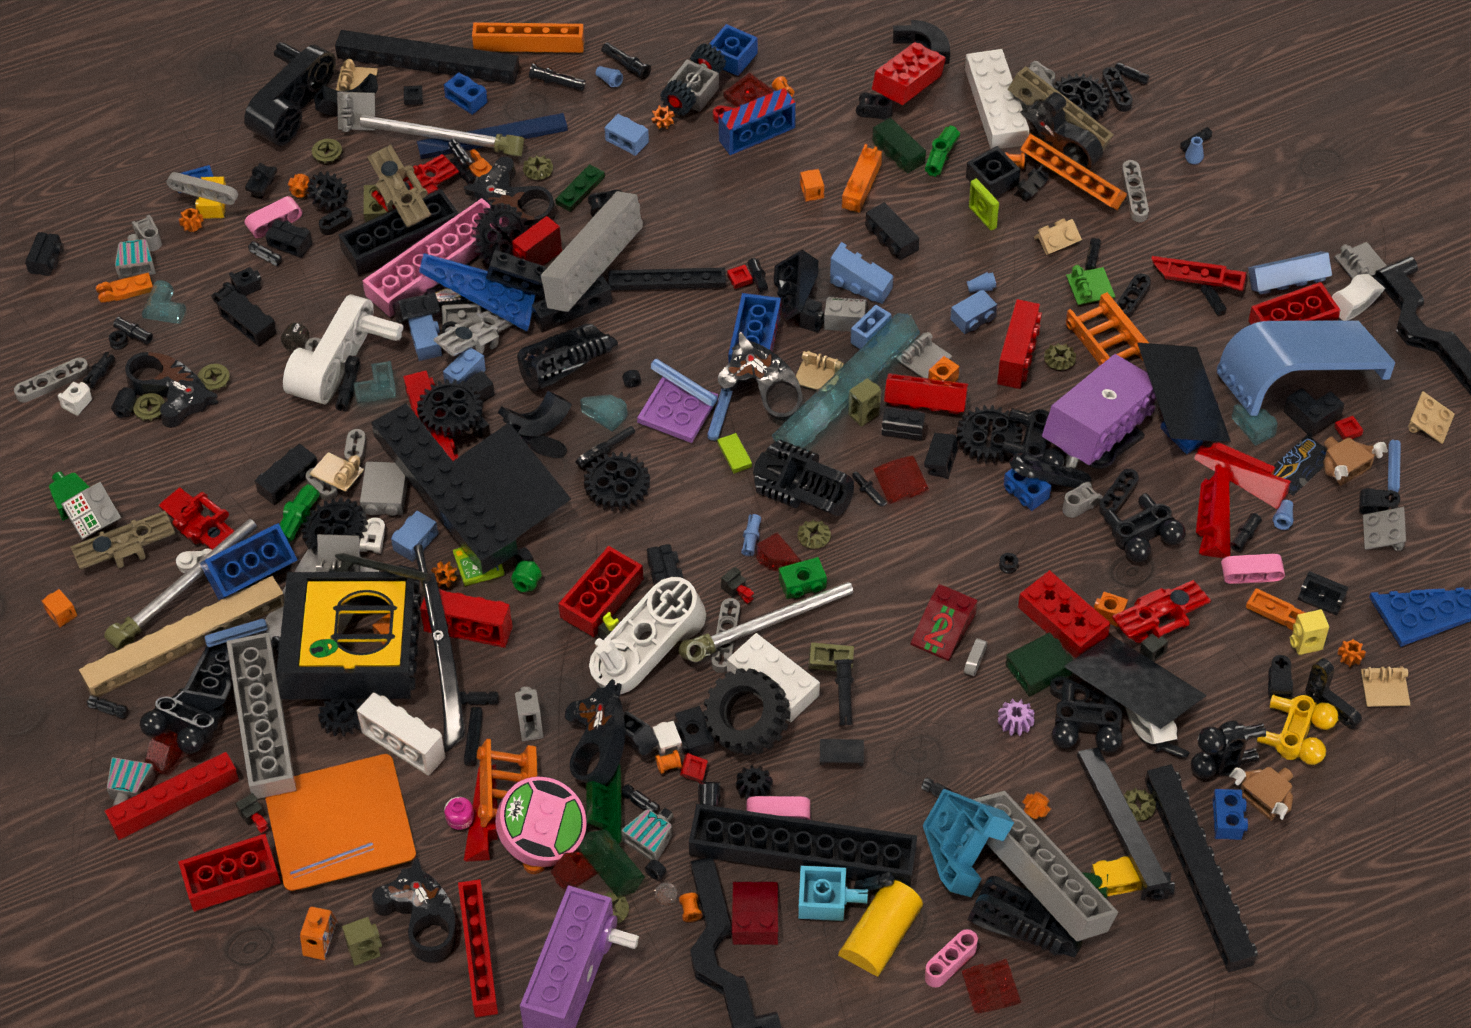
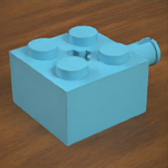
[798,866,868,921]

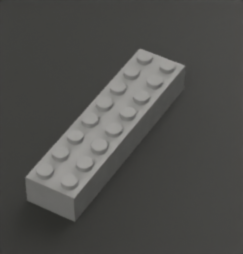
[541,191,643,312]
[227,633,297,799]
[974,791,1118,941]

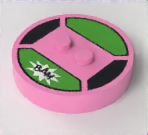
[496,777,586,867]

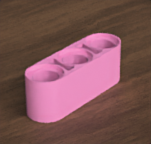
[244,196,302,238]
[1221,554,1285,584]
[746,796,811,820]
[925,929,978,988]

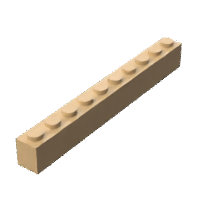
[79,576,284,697]

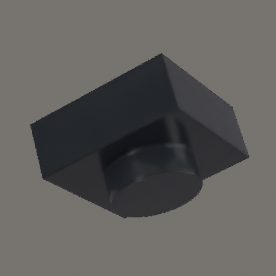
[404,85,423,105]

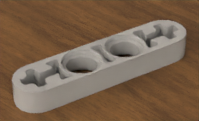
[1122,160,1149,222]
[166,172,238,205]
[14,358,89,402]
[712,598,740,673]

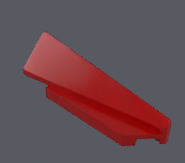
[1151,256,1248,291]
[1194,442,1291,509]
[1196,464,1231,559]
[464,764,498,862]

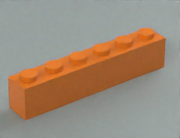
[472,22,584,53]
[1020,134,1127,210]

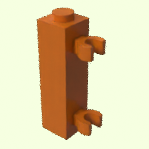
[842,144,882,213]

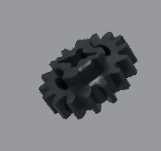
[306,171,349,211]
[318,698,363,737]

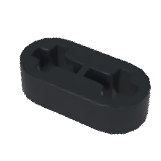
[319,207,353,235]

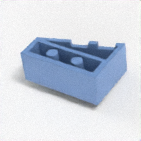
[830,242,893,304]

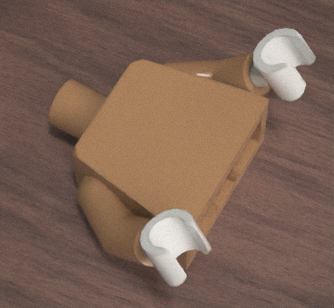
[1323,437,1388,486]
[1229,767,1293,821]

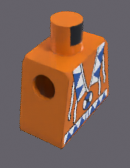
[300,907,338,960]

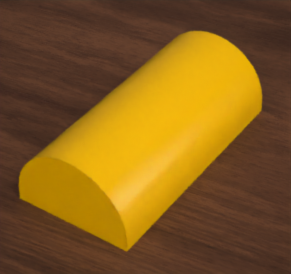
[838,880,923,977]

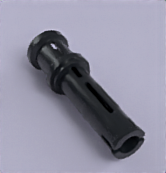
[601,42,651,80]
[529,63,586,91]
[834,659,854,725]

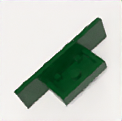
[586,764,622,850]

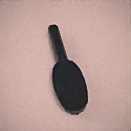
[575,426,635,468]
[519,434,567,458]

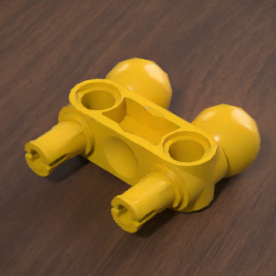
[1257,695,1338,765]

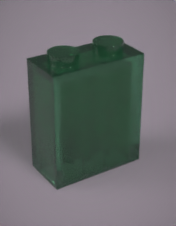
[1006,632,1073,697]

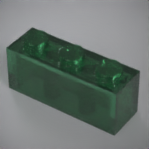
[872,117,926,174]
[578,829,645,896]

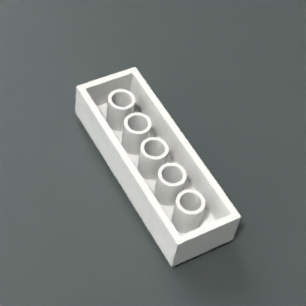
[965,49,1029,149]

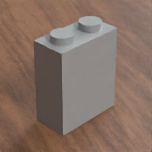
[360,462,408,516]

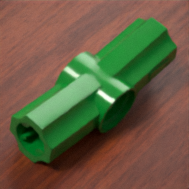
[925,125,960,177]
[279,484,320,542]

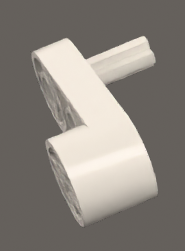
[283,294,403,404]
[589,577,706,694]

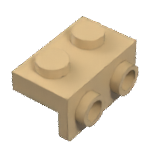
[1034,218,1082,255]

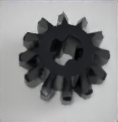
[735,765,773,801]

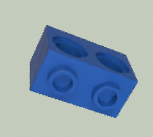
[444,72,487,115]
[1004,468,1051,511]
[1212,789,1248,840]

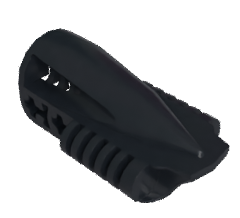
[517,323,618,391]
[753,439,854,516]
[967,876,1082,958]

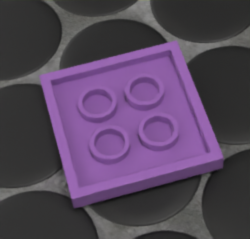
[637,377,718,443]

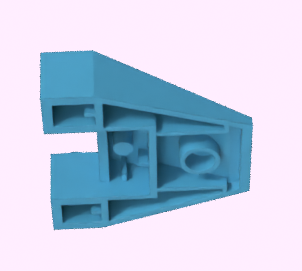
[922,789,1014,897]

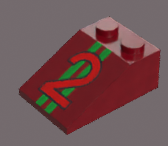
[910,584,977,661]

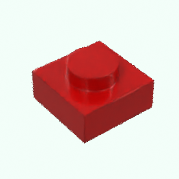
[727,265,753,289]
[1334,416,1364,440]
[680,753,708,782]

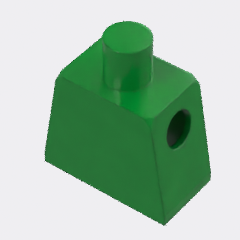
[49,471,89,521]

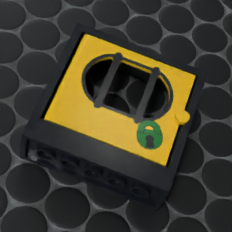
[277,572,421,699]

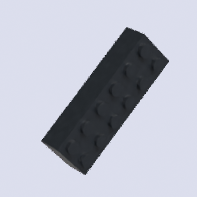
[338,189,459,275]

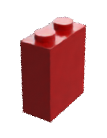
[512,216,562,266]

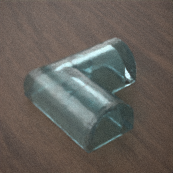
[142,280,186,324]
[354,361,396,403]

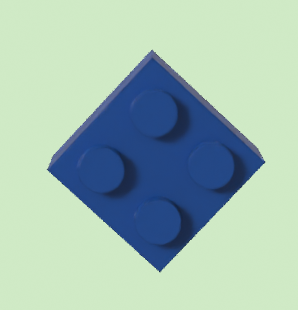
[709,24,758,76]

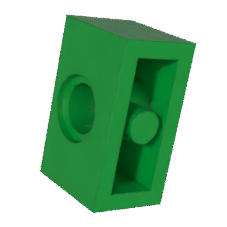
[779,557,827,599]

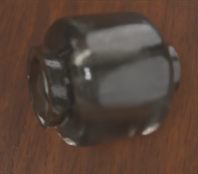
[281,323,310,352]

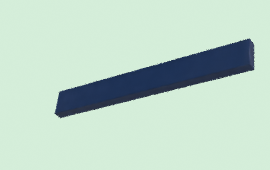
[417,113,568,159]

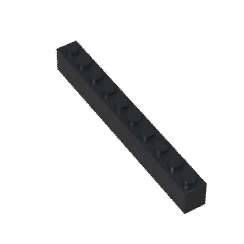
[335,30,520,84]
[1145,764,1258,973]

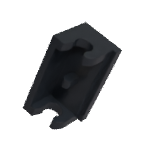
[924,432,959,479]
[1297,571,1349,616]
[820,739,864,766]

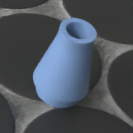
[596,66,623,87]
[1185,137,1204,164]
[967,272,997,293]
[1273,500,1293,530]

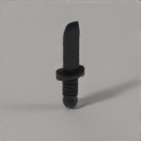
[852,471,887,506]
[1141,738,1190,758]

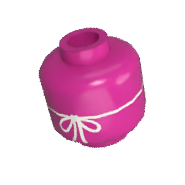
[444,797,474,830]

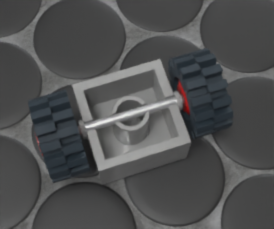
[660,43,726,115]

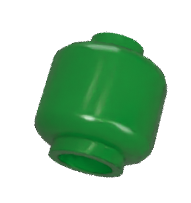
[511,561,542,592]

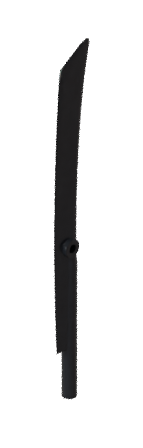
[414,545,465,752]

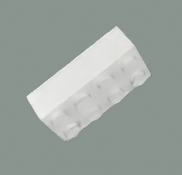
[727,633,820,723]
[357,692,446,776]

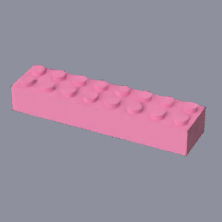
[363,198,503,317]

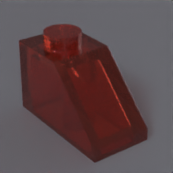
[756,533,801,571]
[145,731,183,771]
[550,851,605,888]

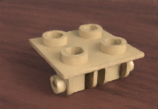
[336,59,378,91]
[796,350,844,394]
[1408,391,1454,444]
[309,452,364,492]
[1361,666,1410,707]

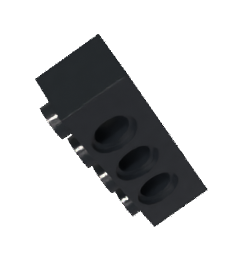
[532,276,612,333]

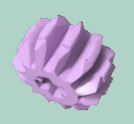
[998,698,1035,736]

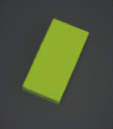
[717,433,752,474]

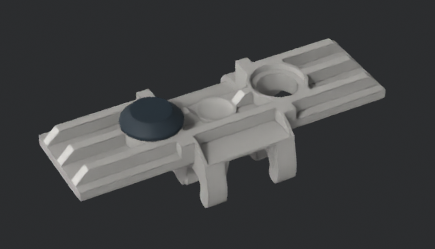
[433,310,514,357]

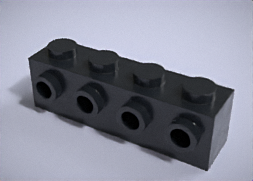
[486,250,548,299]

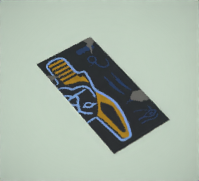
[1274,435,1328,496]

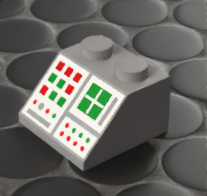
[824,297,867,332]
[61,482,121,540]

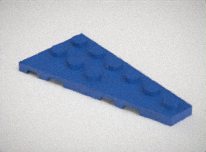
[419,253,535,331]
[1369,587,1471,647]

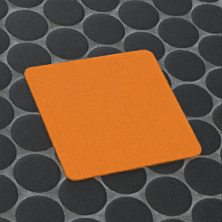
[265,754,416,891]

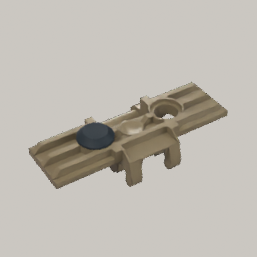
[367,144,431,227]
[70,511,175,570]

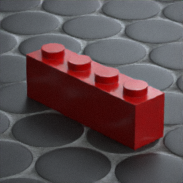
[884,373,968,414]

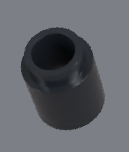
[111,387,137,418]

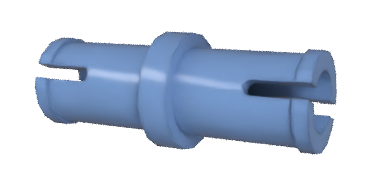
[741,514,761,556]

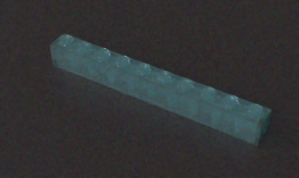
[771,313,920,448]

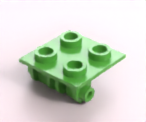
[1066,265,1115,305]

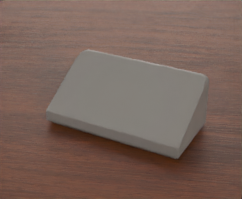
[442,303,482,324]

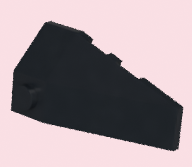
[774,249,819,320]
[182,643,231,713]

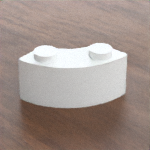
[1332,274,1385,321]
[1126,707,1177,744]

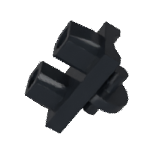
[245,163,277,199]

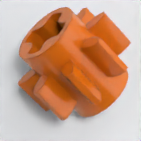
[651,105,675,129]
[288,174,310,198]
[179,208,204,232]
[431,561,458,587]
[1337,639,1366,667]
[1022,791,1051,819]

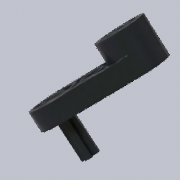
[244,42,336,146]

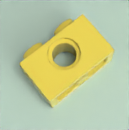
[1290,609,1329,655]

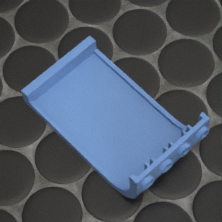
[1217,321,1395,416]

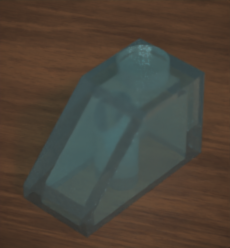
[580,395,628,432]
[1231,404,1278,446]

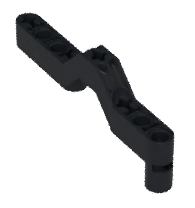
[1375,256,1471,395]
[690,856,781,1028]

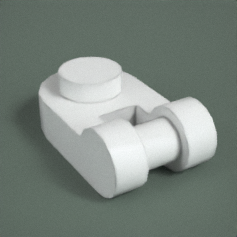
[360,518,385,554]
[176,549,212,573]

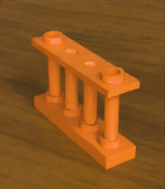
[1065,292,1149,366]
[477,739,537,827]

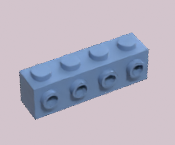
[1248,251,1332,294]

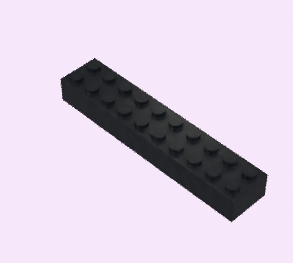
[371,403,518,574]
[689,804,917,888]

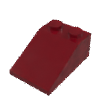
[732,882,778,945]

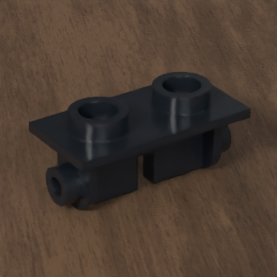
[1014,164,1049,201]

